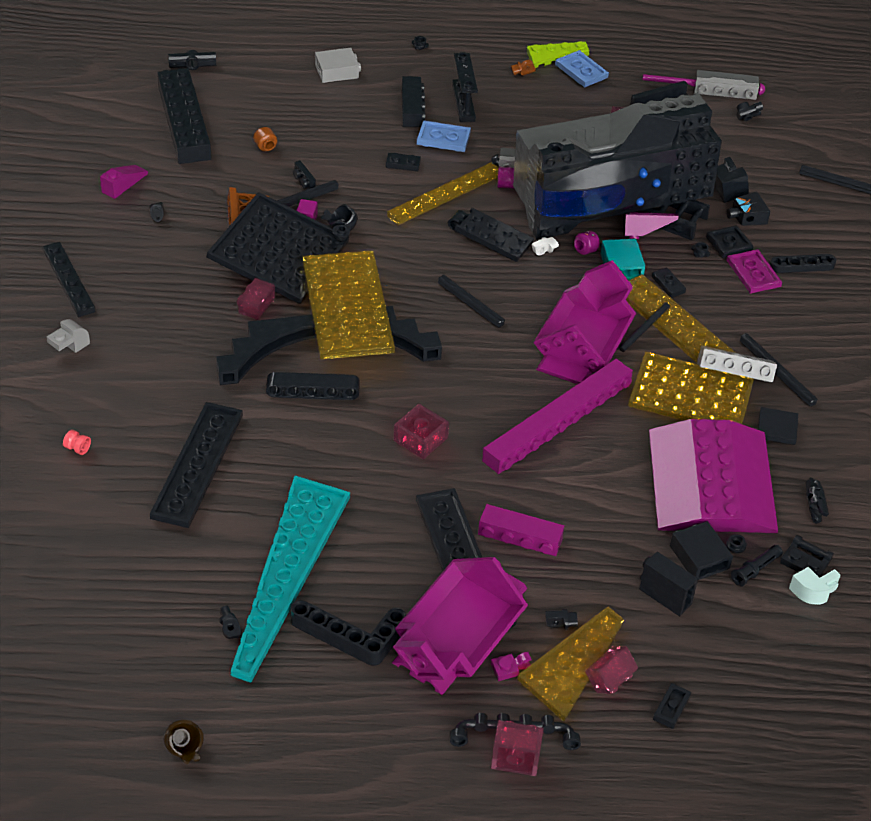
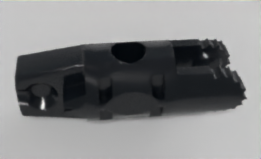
[806,477,829,524]

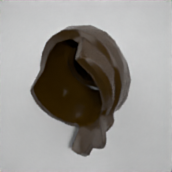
[163,720,204,764]

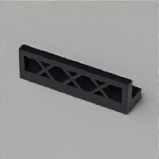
[630,81,688,105]

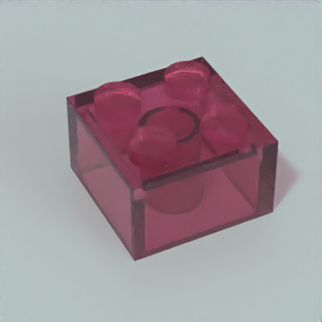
[394,404,449,459]
[491,720,544,776]

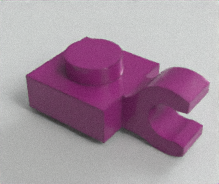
[491,652,531,681]

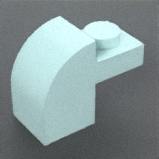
[789,567,840,604]

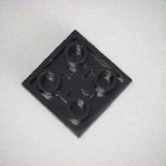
[758,407,799,445]

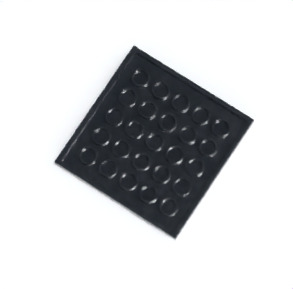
[206,192,349,304]

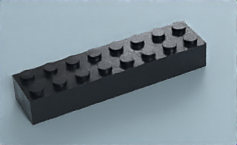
[157,68,211,164]

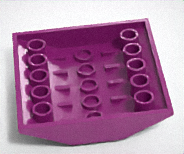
[649,419,778,533]

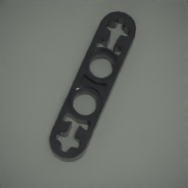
[770,254,837,273]

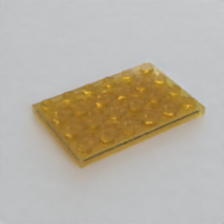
[628,352,754,424]

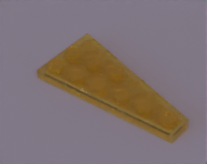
[517,607,624,721]

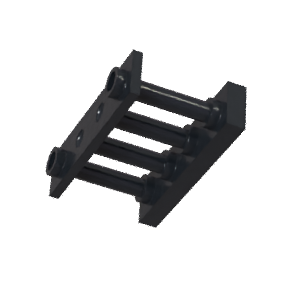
[452,52,478,122]
[634,200,710,240]

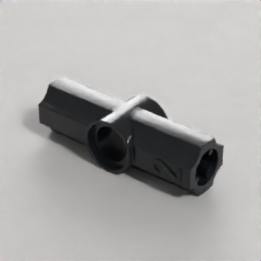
[168,50,216,70]

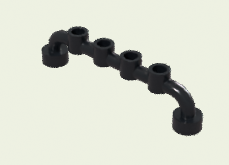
[450,713,581,750]

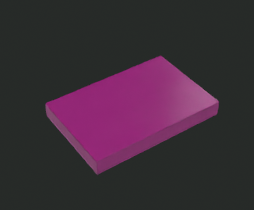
[727,249,782,294]

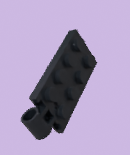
[448,208,534,262]

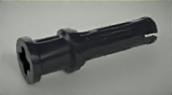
[731,544,783,587]

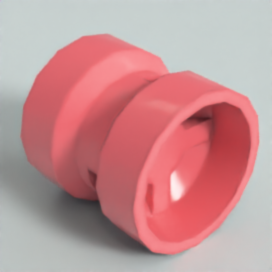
[63,430,91,455]

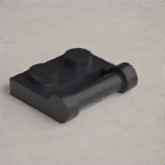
[780,535,834,578]

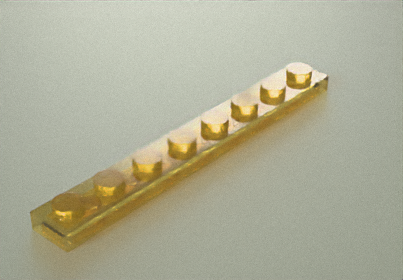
[387,162,499,225]

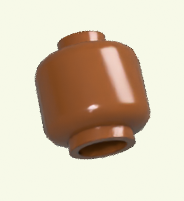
[253,127,277,152]

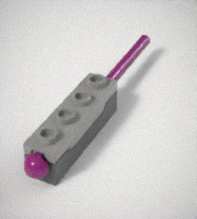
[642,70,765,100]

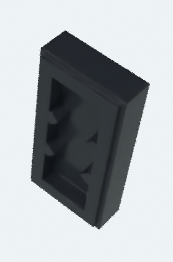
[652,267,686,298]

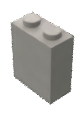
[315,48,361,83]

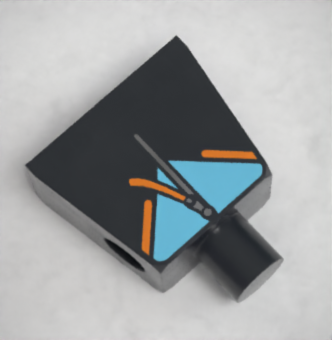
[726,192,771,226]

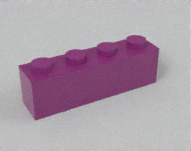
[478,504,565,556]

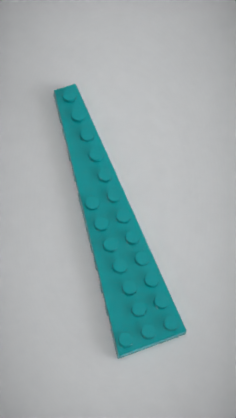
[231,476,350,683]

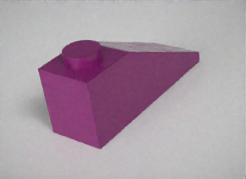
[100,165,148,199]

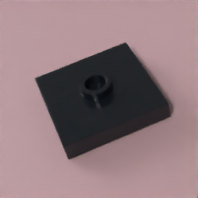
[706,225,753,258]

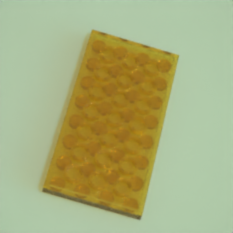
[302,251,395,359]

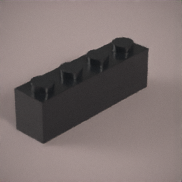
[402,76,425,127]

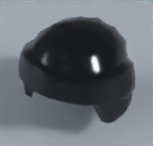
[320,204,358,231]

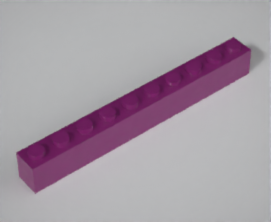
[482,359,633,474]

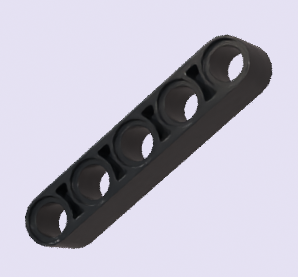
[266,372,360,400]

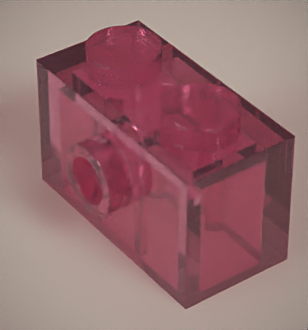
[237,278,275,320]
[585,646,638,694]

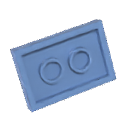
[555,50,609,88]
[417,120,471,152]

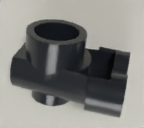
[736,102,763,121]

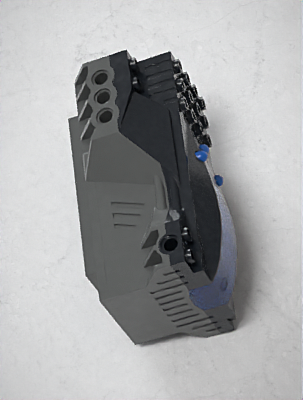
[513,92,722,240]

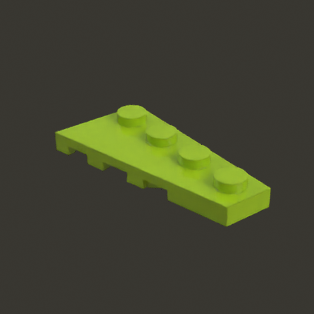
[527,41,590,68]

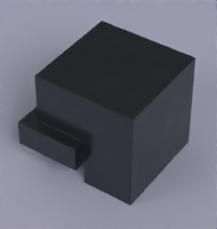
[714,157,749,203]

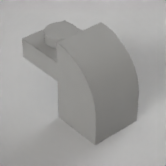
[46,319,90,353]

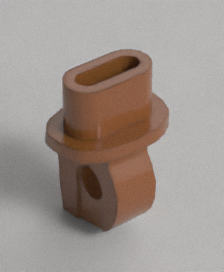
[511,60,536,75]

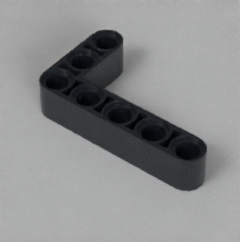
[291,600,406,666]

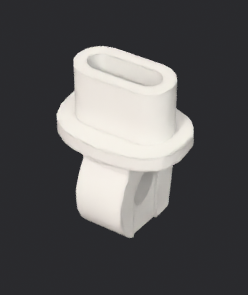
[532,237,559,255]

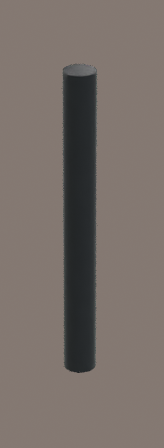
[619,302,670,352]

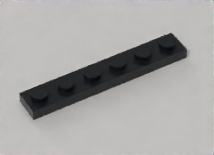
[43,242,95,317]

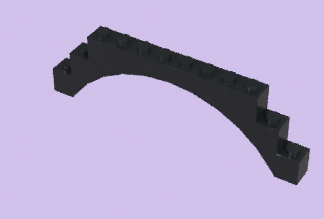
[216,306,442,385]

